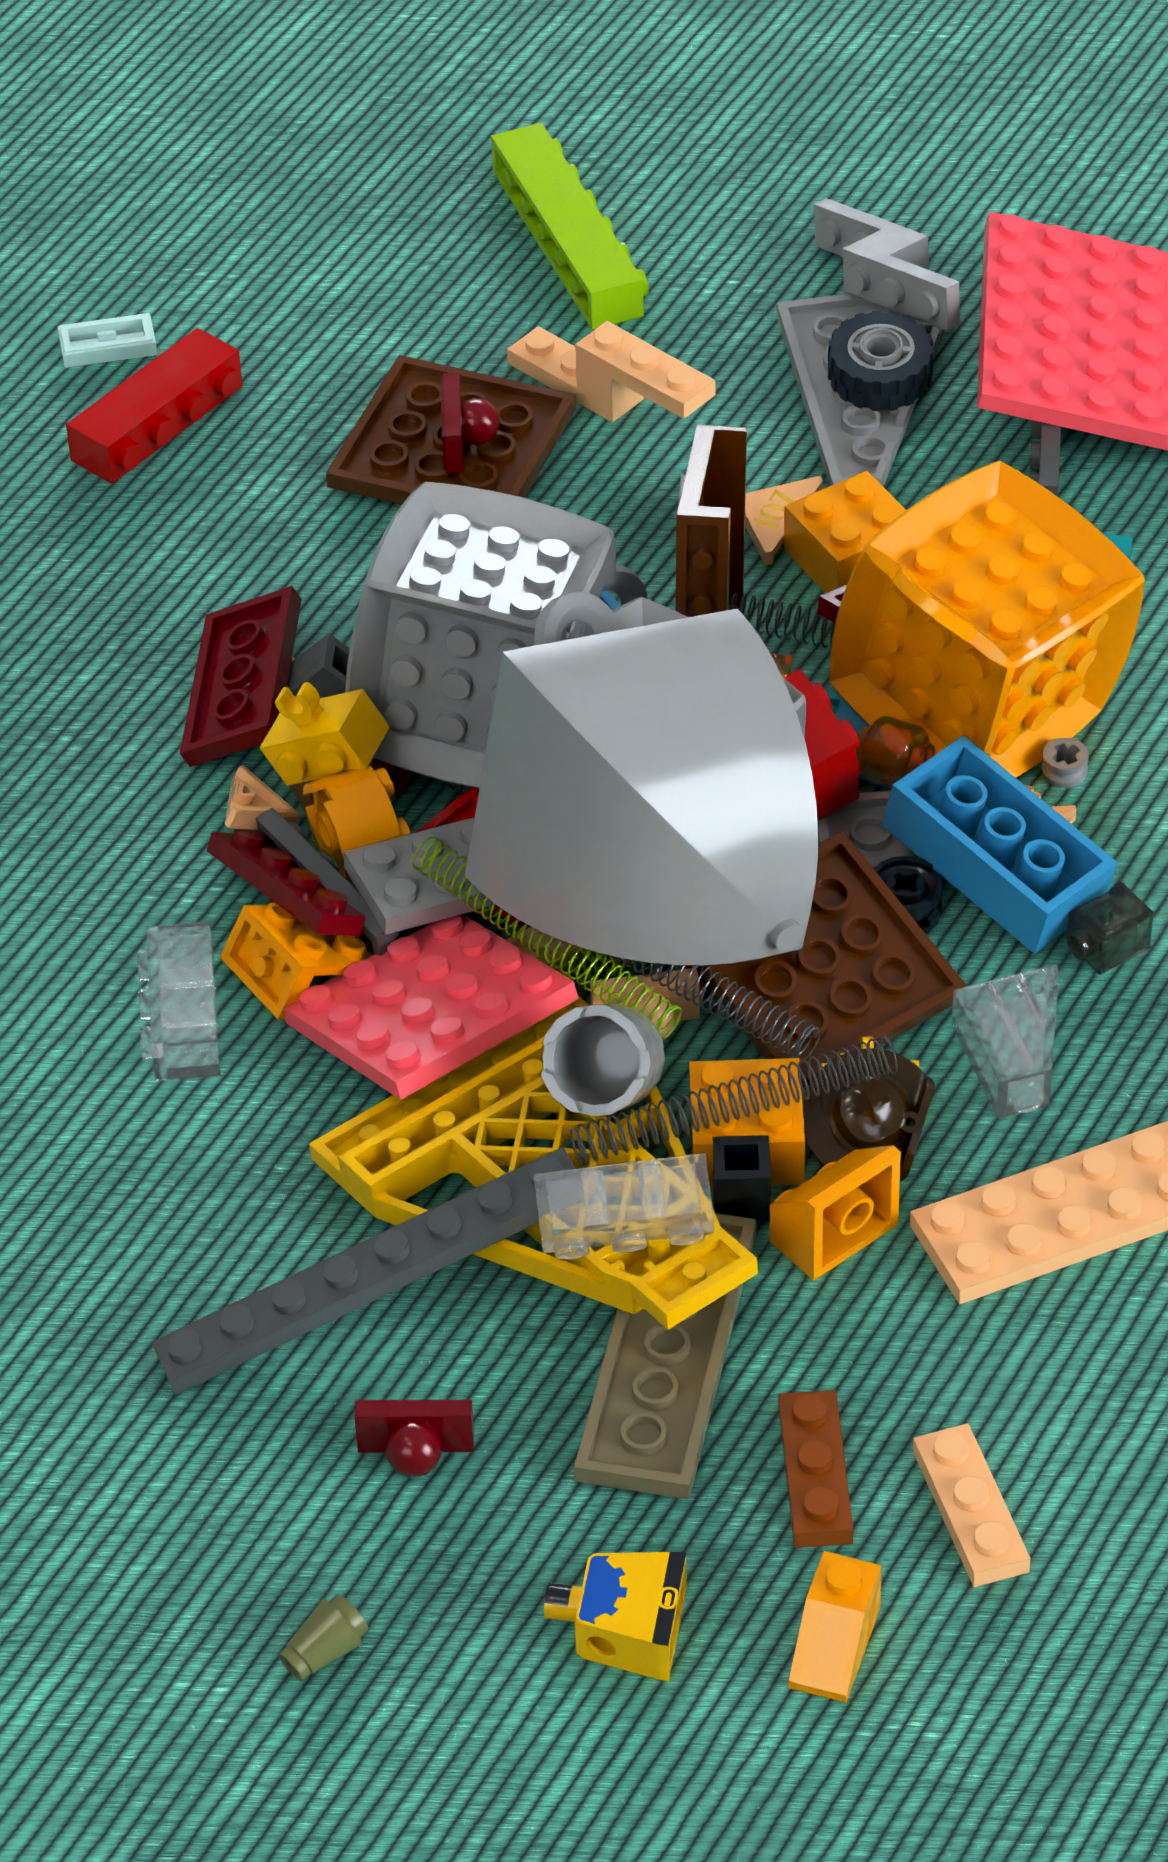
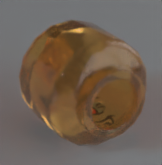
[856,716,935,788]

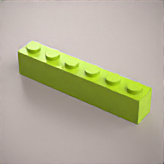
[491,122,649,330]

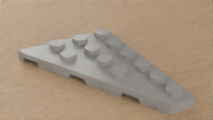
[777,293,945,487]

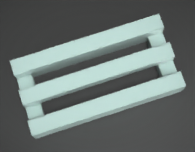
[58,313,157,368]

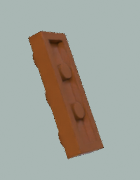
[778,1390,853,1548]

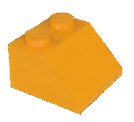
[770,1145,901,1281]

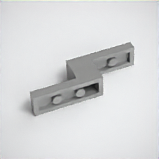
[814,198,960,331]

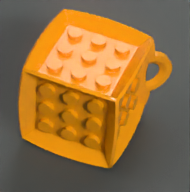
[829,461,1145,778]

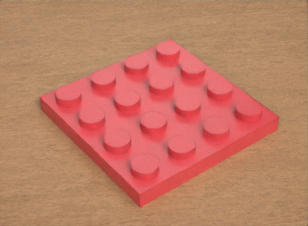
[284,914,578,1100]

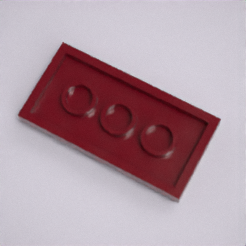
[180,586,302,767]

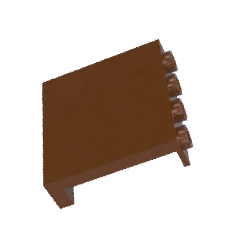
[675,425,747,617]

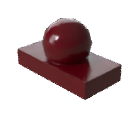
[440,373,500,473]
[354,1400,474,1477]

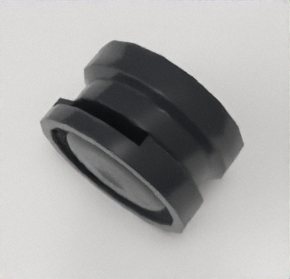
[874,856,943,933]

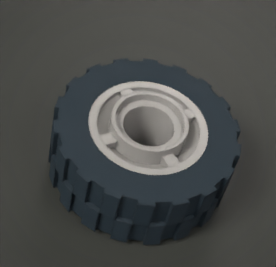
[828,311,934,411]

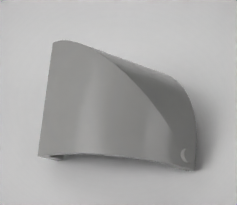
[465,608,818,965]

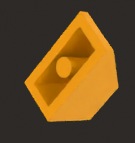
[788,1551,882,1703]

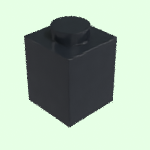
[713,1135,771,1222]

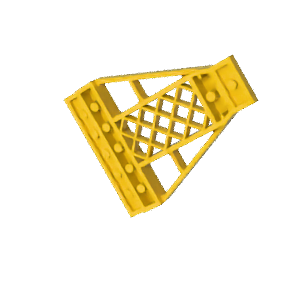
[309,996,758,1330]

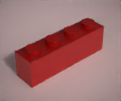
[66,327,242,484]

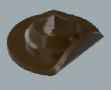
[803,1048,935,1182]

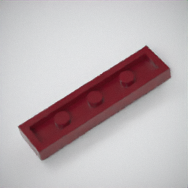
[206,829,365,936]

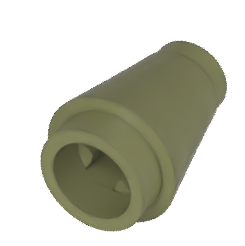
[278,1594,369,1682]

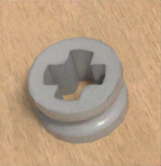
[1042,737,1089,788]

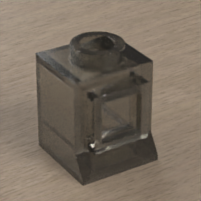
[1066,881,1153,975]

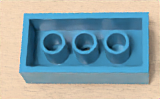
[882,735,1118,954]

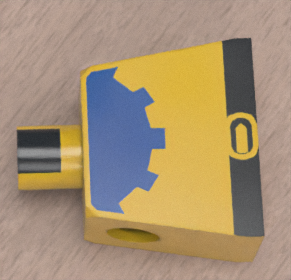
[544,1552,687,1681]

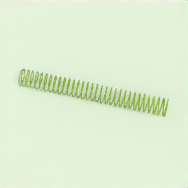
[412,836,682,1040]

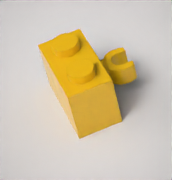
[260,682,390,786]

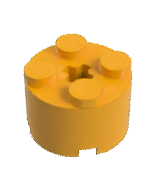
[303,765,411,880]

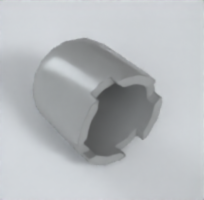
[541,1004,665,1116]

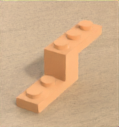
[507,321,716,423]

